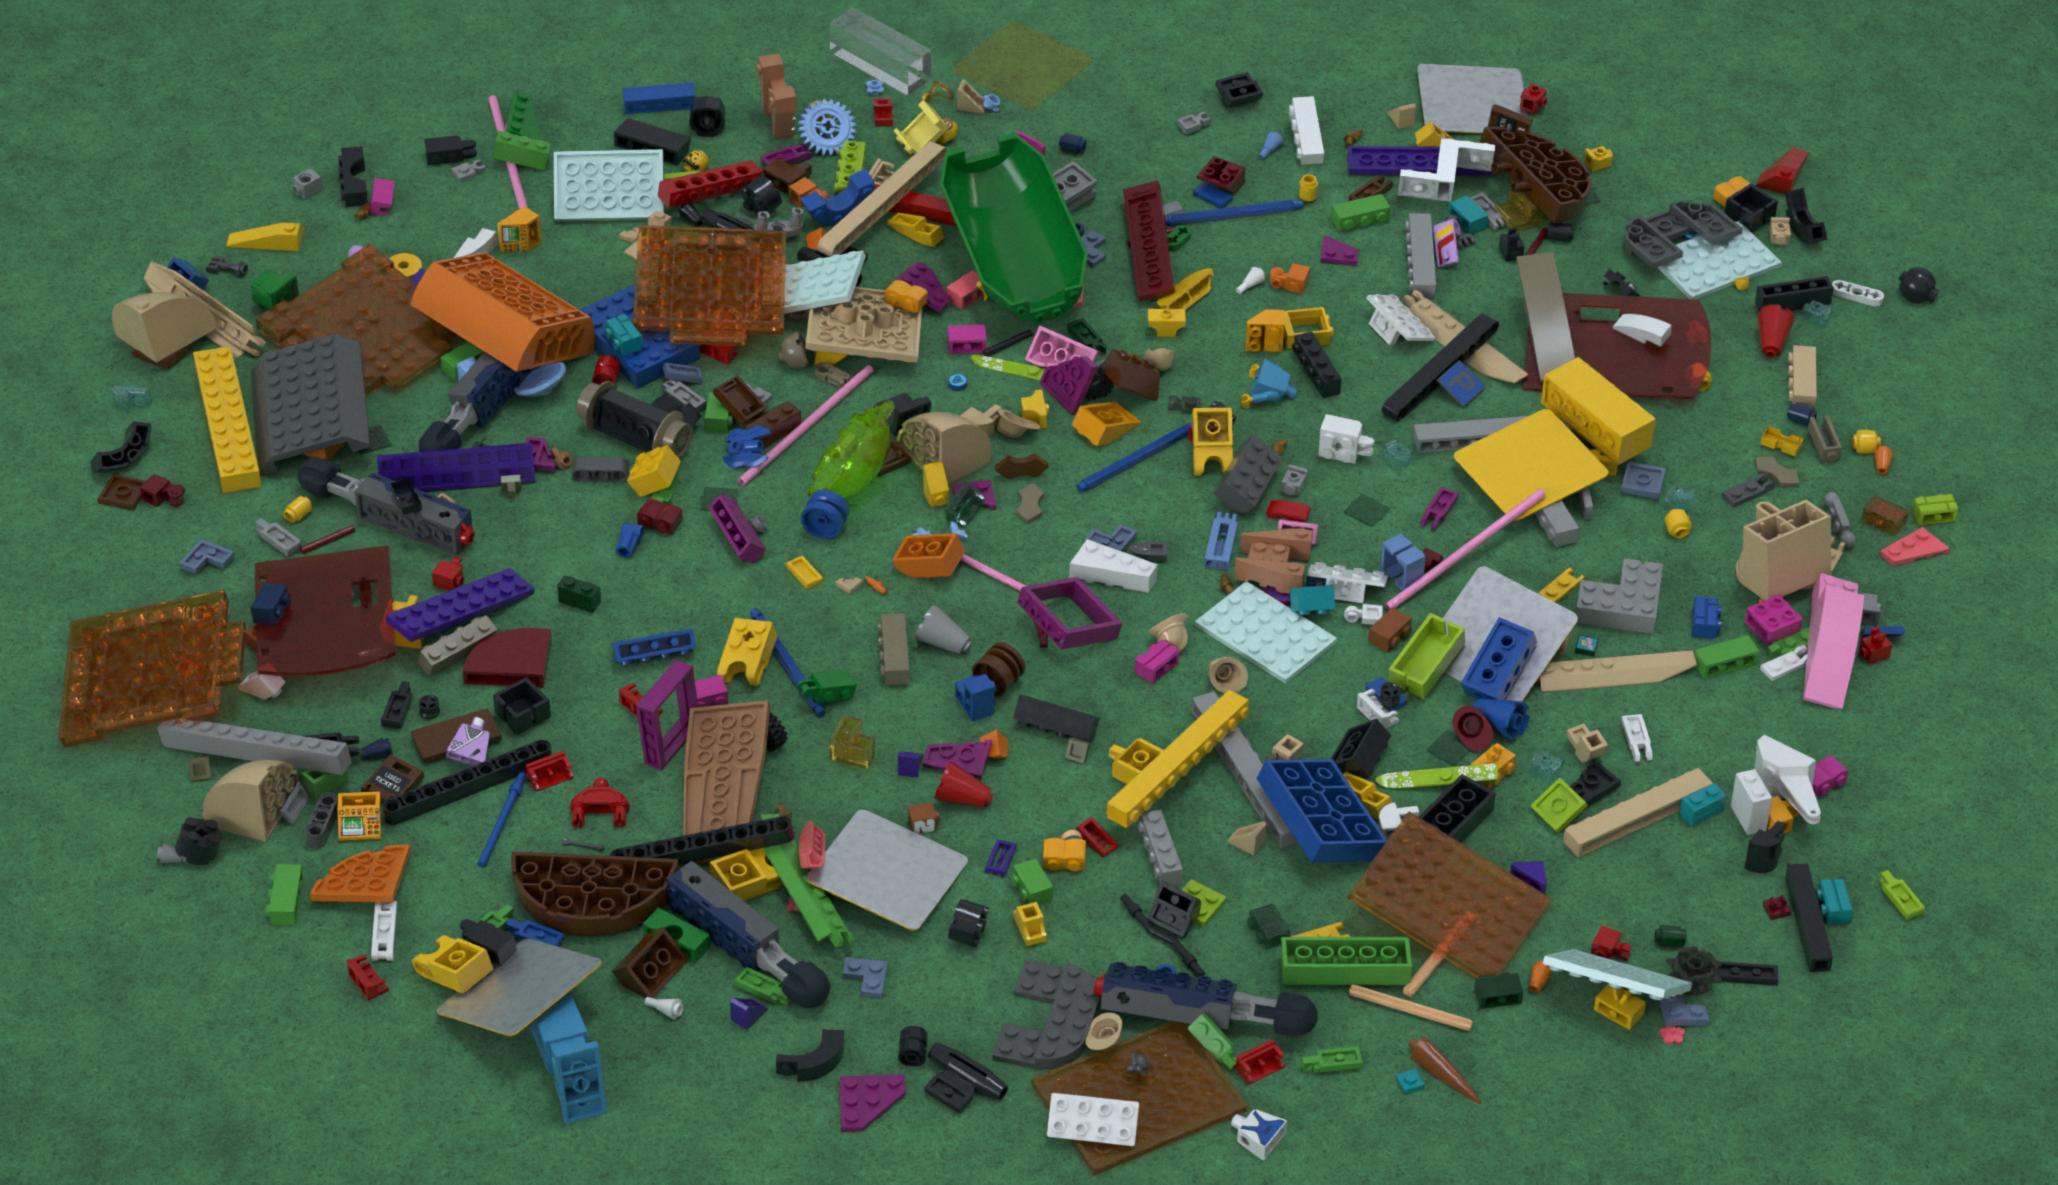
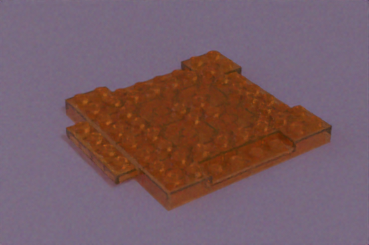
[633,225,786,346]
[255,244,458,397]
[58,590,246,747]

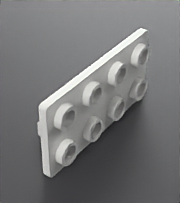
[1366,294,1435,345]
[1307,562,1388,603]
[1047,1093,1139,1146]

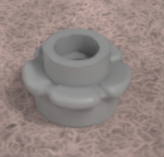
[750,515,767,533]

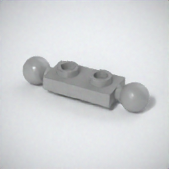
[1824,492,1856,547]

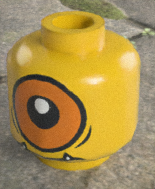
[935,118,958,144]

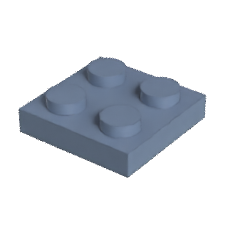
[1621,462,1666,499]

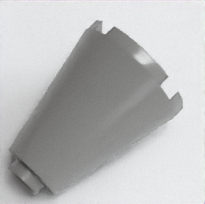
[914,605,972,655]

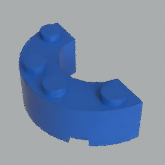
[800,169,875,226]

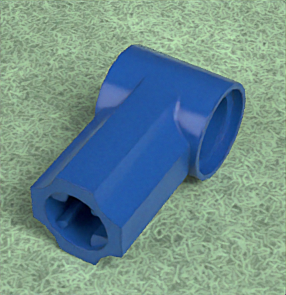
[616,522,644,558]

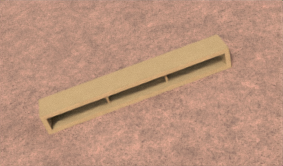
[1563,768,1713,858]

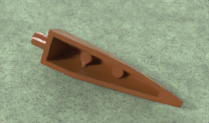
[1408,1037,1482,1104]

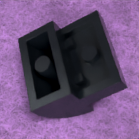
[1215,72,1263,108]
[1745,821,1785,873]
[1148,881,1201,938]

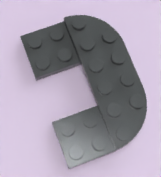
[1624,200,1742,269]
[993,960,1099,1069]

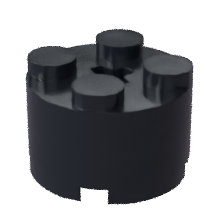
[689,96,726,137]
[740,176,782,218]
[175,817,222,865]
[948,899,990,948]

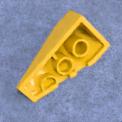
[226,223,305,251]

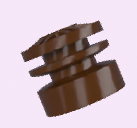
[972,642,1026,696]

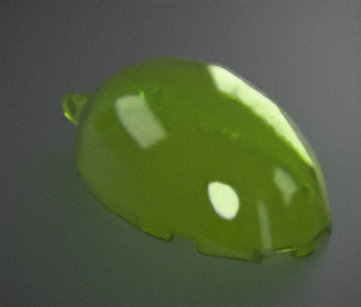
[808,400,894,502]

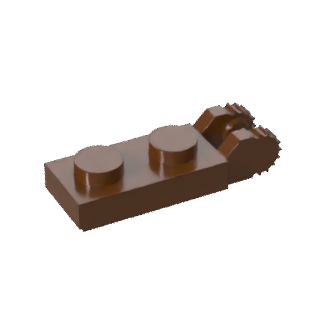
[1348,175,1393,201]

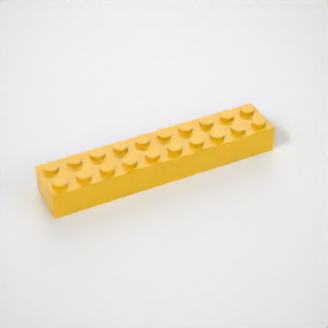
[193,346,261,493]

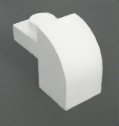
[1378,802,1419,841]

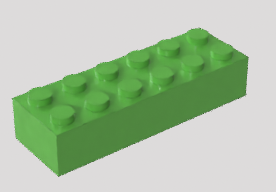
[1280,937,1412,985]

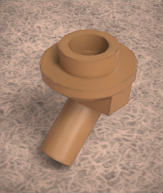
[550,447,573,470]

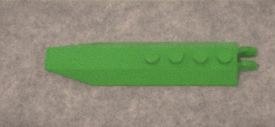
[760,814,855,948]

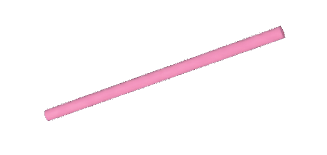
[488,95,528,209]
[738,365,874,486]
[1384,489,1545,611]

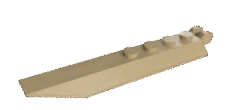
[144,261,266,358]
[1402,290,1528,383]
[1536,650,1697,693]

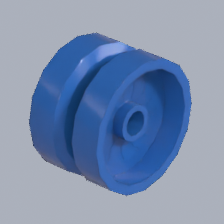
[801,490,849,539]

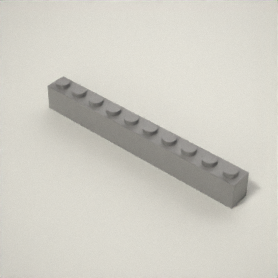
[1413,416,1586,453]
[1192,691,1298,848]
[157,715,352,775]

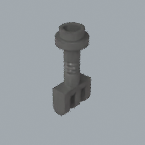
[1445,214,1476,249]
[206,256,248,276]

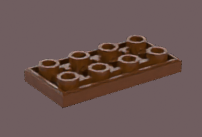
[411,708,502,763]

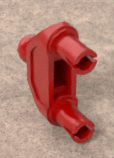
[570,777,630,828]

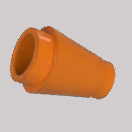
[1874,446,1893,475]
[1528,961,1552,994]

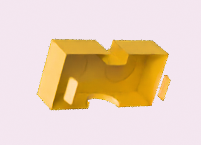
[1760,426,1804,457]

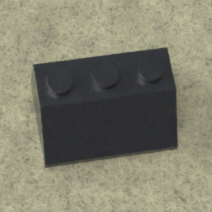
[1331,718,1391,779]

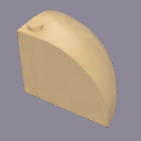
[112,292,218,363]
[897,412,992,484]
[203,760,301,842]

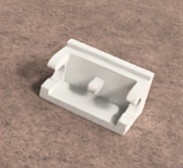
[1357,689,1399,729]

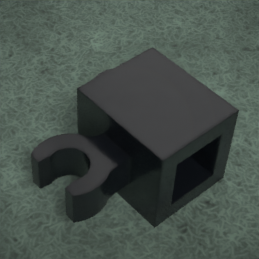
[1499,228,1525,262]

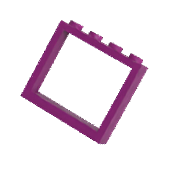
[1017,577,1123,650]
[636,660,698,771]

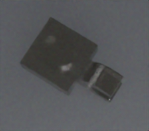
[1168,395,1201,415]

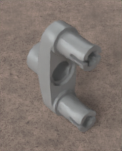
[753,207,804,246]

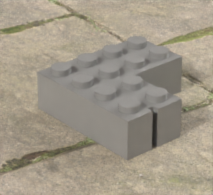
[1576,558,1663,634]

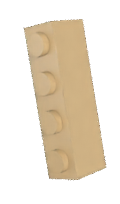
[1788,345,1817,408]

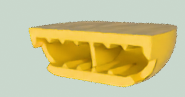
[1157,268,1214,310]

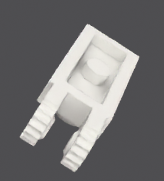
[1760,645,1808,681]
[1621,714,1653,762]

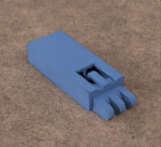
[1204,512,1238,570]

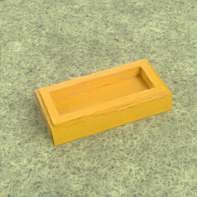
[786,555,824,589]

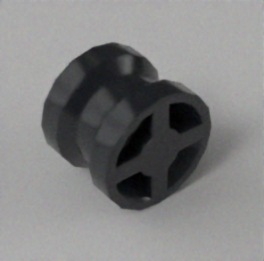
[1380,682,1401,708]
[419,695,440,719]

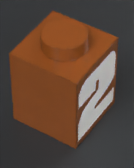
[908,803,940,834]

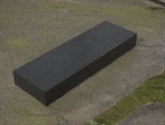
[1713,961,1778,986]

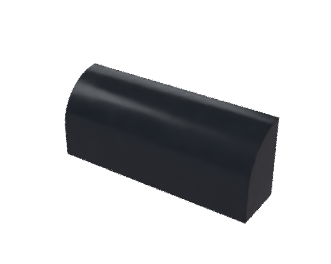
[614,118,691,166]

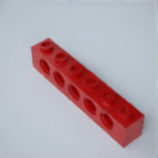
[657,160,763,208]

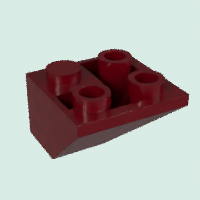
[1197,156,1245,194]

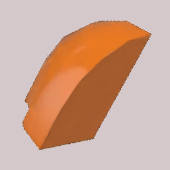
[806,227,827,250]
[980,729,1009,759]

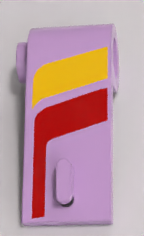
[1432,218,1461,268]

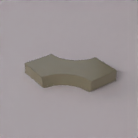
[1755,457,1799,488]
[1015,483,1045,525]

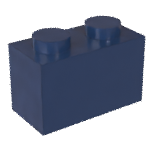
[250,583,291,625]

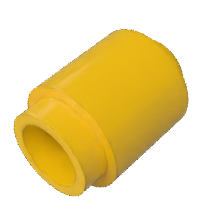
[1299,174,1318,202]
[283,496,312,524]

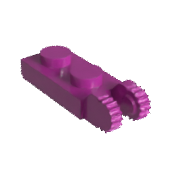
[760,144,813,167]
[1420,487,1459,531]

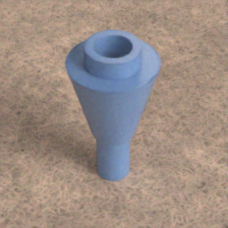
[1258,132,1283,160]

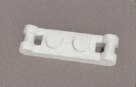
[371,901,398,962]

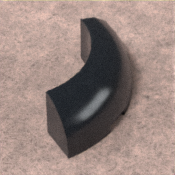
[90,421,151,473]

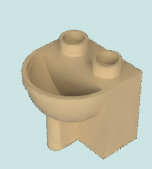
[1736,500,1831,600]

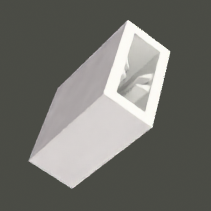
[1731,769,1772,835]

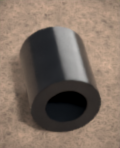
[1547,221,1575,243]

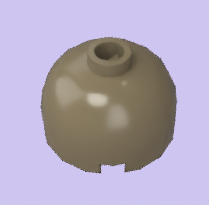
[779,331,812,370]

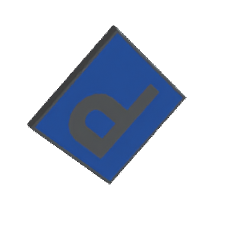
[1436,360,1486,407]

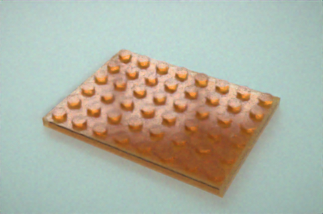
[1347,812,1552,978]
[1031,1021,1248,1175]

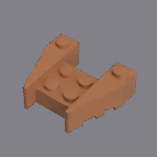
[756,53,797,140]
[1235,528,1313,594]

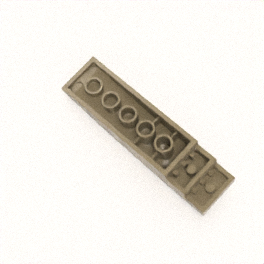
[1517,252,1575,383]

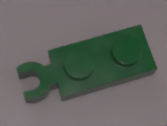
[1067,318,1107,357]

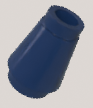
[361,737,393,760]

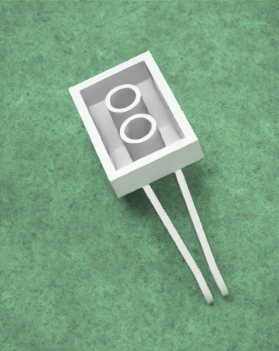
[1754,735,1821,824]

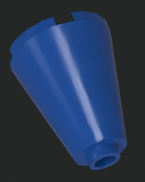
[1472,698,1530,741]

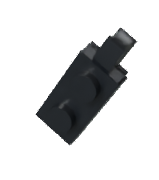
[381,681,413,729]

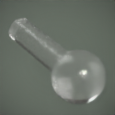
[732,211,757,226]

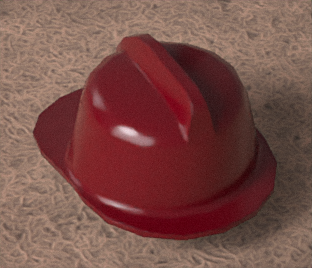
[1452,706,1494,751]

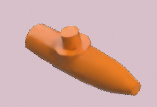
[865,576,888,596]

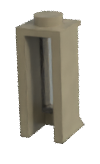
[1807,415,1842,462]

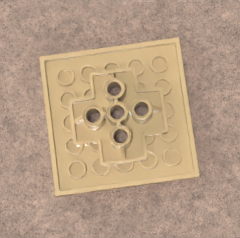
[805,287,922,362]

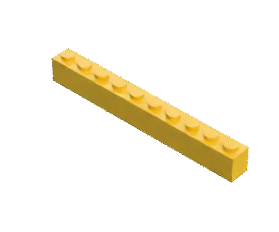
[1107,690,1250,828]

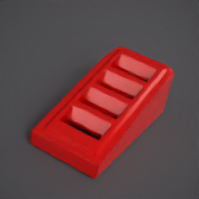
[1076,817,1119,858]

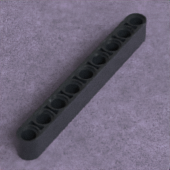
[1382,313,1499,422]
[383,739,552,825]
[609,816,795,864]

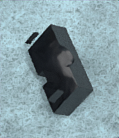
[1603,269,1641,304]
[391,476,422,515]

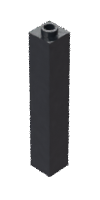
[1785,863,1833,972]

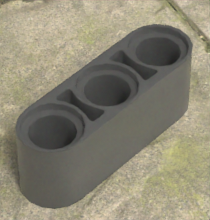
[572,457,629,482]
[306,793,338,849]

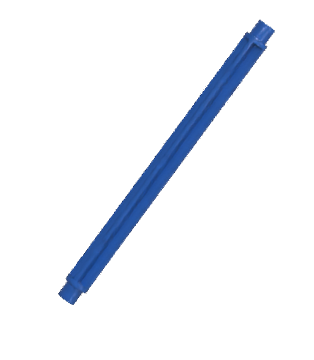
[1166,200,1303,226]
[1076,422,1192,492]
[750,608,826,717]

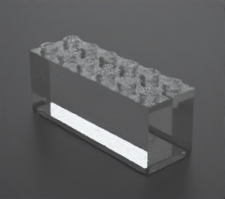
[830,7,932,99]

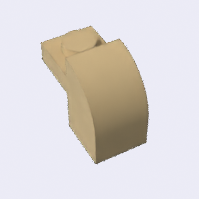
[960,404,1002,437]
[1565,724,1608,762]

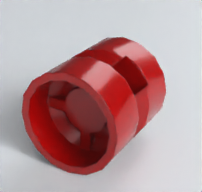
[591,356,621,385]

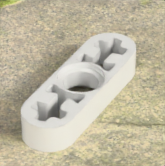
[1832,280,1884,306]

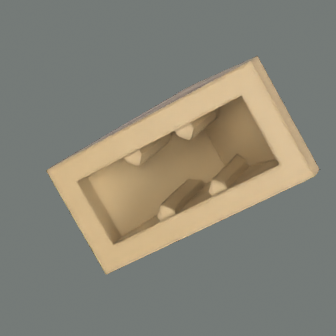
[957,79,986,114]
[1387,103,1416,129]
[1227,821,1266,855]

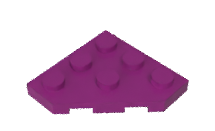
[894,261,949,313]
[1039,356,1098,414]
[840,1074,906,1132]

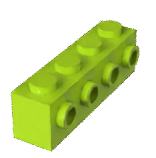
[834,141,866,194]

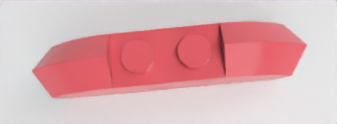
[799,821,826,869]

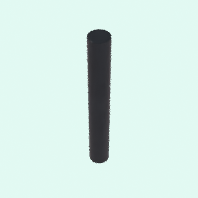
[983,329,1033,356]

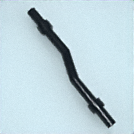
[1120,894,1205,977]

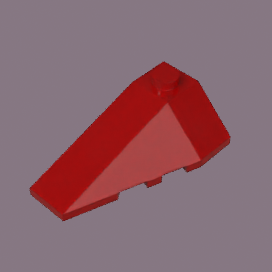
[1755,148,1809,194]

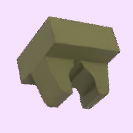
[501,475,521,498]
[1065,737,1090,764]
[188,756,211,781]

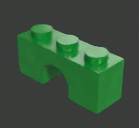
[643,908,710,963]

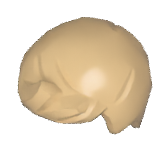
[1144,348,1175,371]

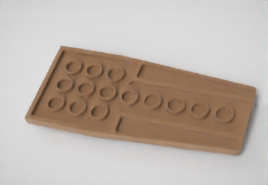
[683,700,770,864]

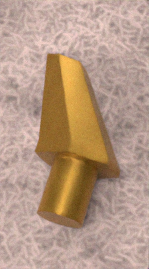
[1344,130,1363,148]
[354,202,371,220]
[1272,439,1288,455]
[1220,573,1235,595]

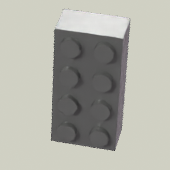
[1213,434,1282,516]

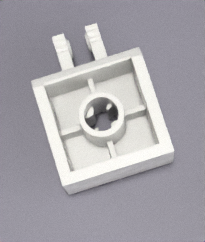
[1318,414,1374,464]

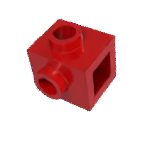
[1520,84,1547,114]

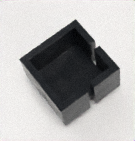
[1725,184,1778,233]
[493,677,551,735]

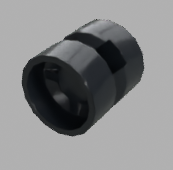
[898,1026,928,1066]

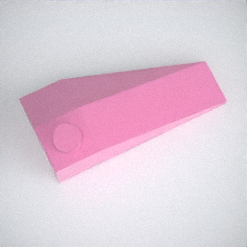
[1025,325,1099,367]

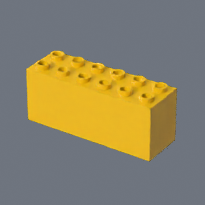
[1541,357,1656,465]

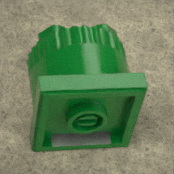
[251,269,300,321]

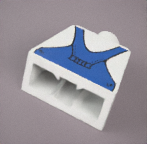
[1231,1110,1287,1161]

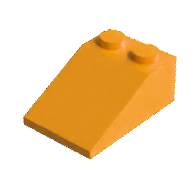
[1072,402,1141,446]

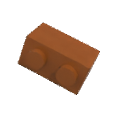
[1368,607,1412,653]

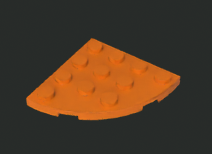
[310,845,411,903]

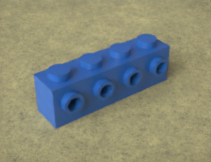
[611,628,696,666]

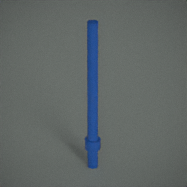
[477,772,526,867]

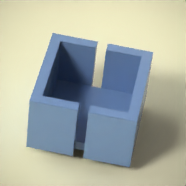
[1380,534,1426,591]

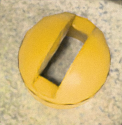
[1734,277,1750,291]

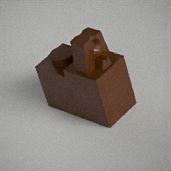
[763,158,812,195]

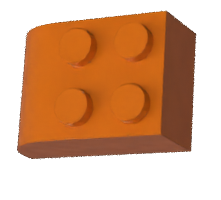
[892,533,965,578]

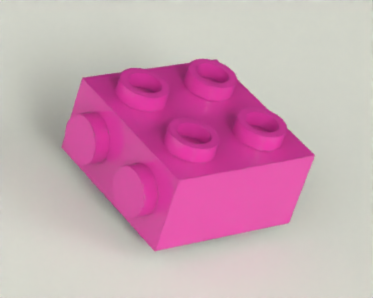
[1745,595,1803,646]

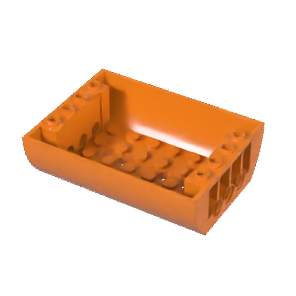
[410,252,595,372]

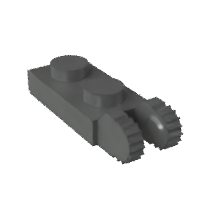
[1722,473,1776,508]

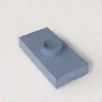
[663,363,703,384]

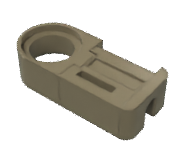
[815,362,850,389]

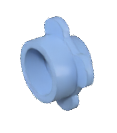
[866,80,884,95]
[983,94,1000,112]

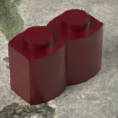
[637,499,683,535]

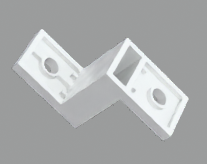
[1397,138,1495,202]

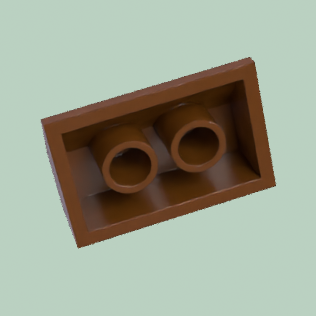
[1100,349,1160,401]
[740,401,801,449]
[612,927,689,998]

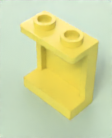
[894,100,949,155]

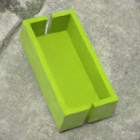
[1388,613,1466,699]

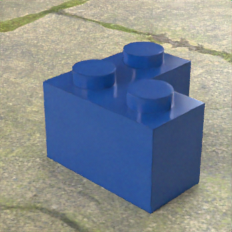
[955,674,996,721]

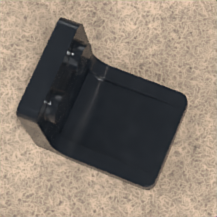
[875,393,931,436]

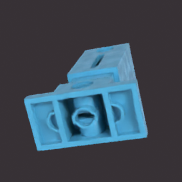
[529,991,607,1124]

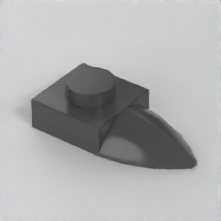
[1128,541,1167,561]

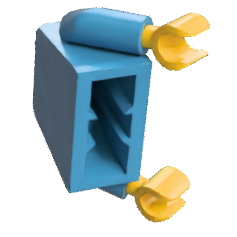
[1241,359,1297,409]

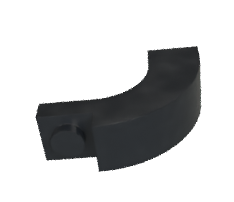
[1784,188,1828,244]
[776,1029,845,1082]

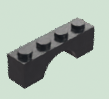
[338,146,368,207]

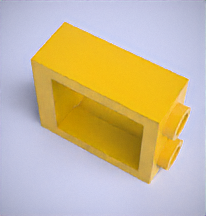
[1283,307,1334,349]

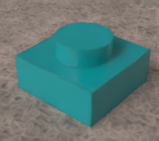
[1395,1069,1425,1095]

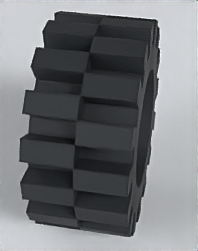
[1085,365,1114,400]
[766,713,788,752]

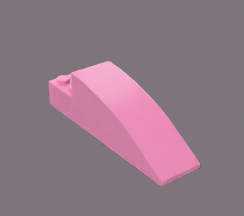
[1803,573,1864,710]

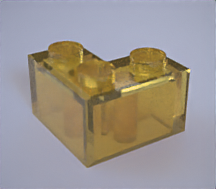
[829,715,875,769]

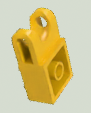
[1192,408,1233,476]
[717,618,778,686]
[709,848,784,901]
[412,935,493,994]

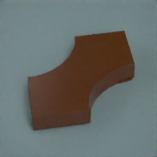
[994,454,1049,479]

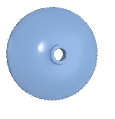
[513,362,566,397]

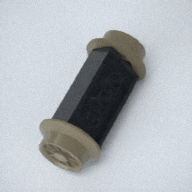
[576,381,693,459]

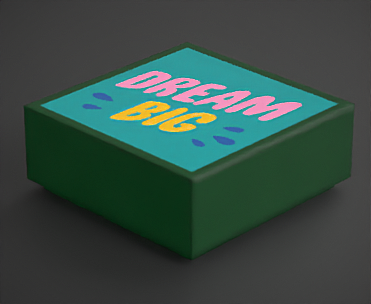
[1575,635,1599,657]

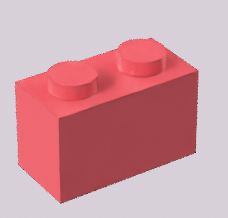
[946,270,984,310]

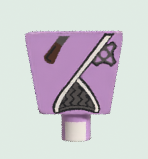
[446,717,490,766]

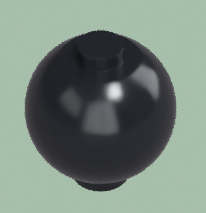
[1898,267,1940,303]

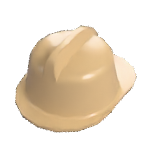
[997,409,1040,438]
[1086,1013,1122,1050]

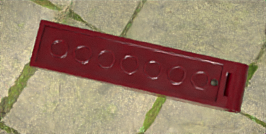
[1123,180,1175,302]

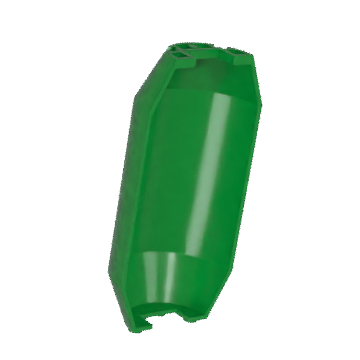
[940,132,1088,323]

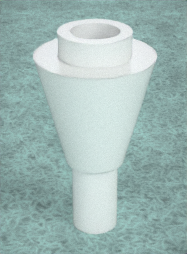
[1236,267,1265,295]
[644,997,683,1020]

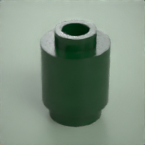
[1654,925,1687,947]

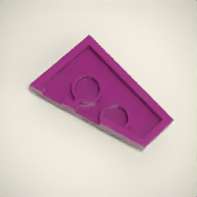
[922,739,992,779]

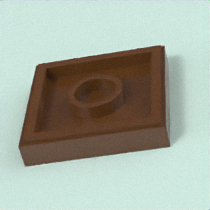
[97,474,146,511]

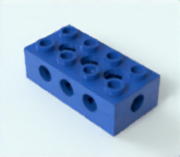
[1461,617,1537,700]

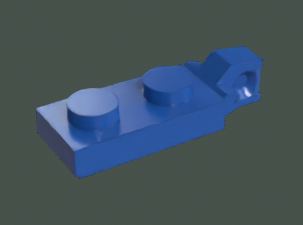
[506,919,565,947]

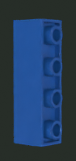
[623,82,695,114]

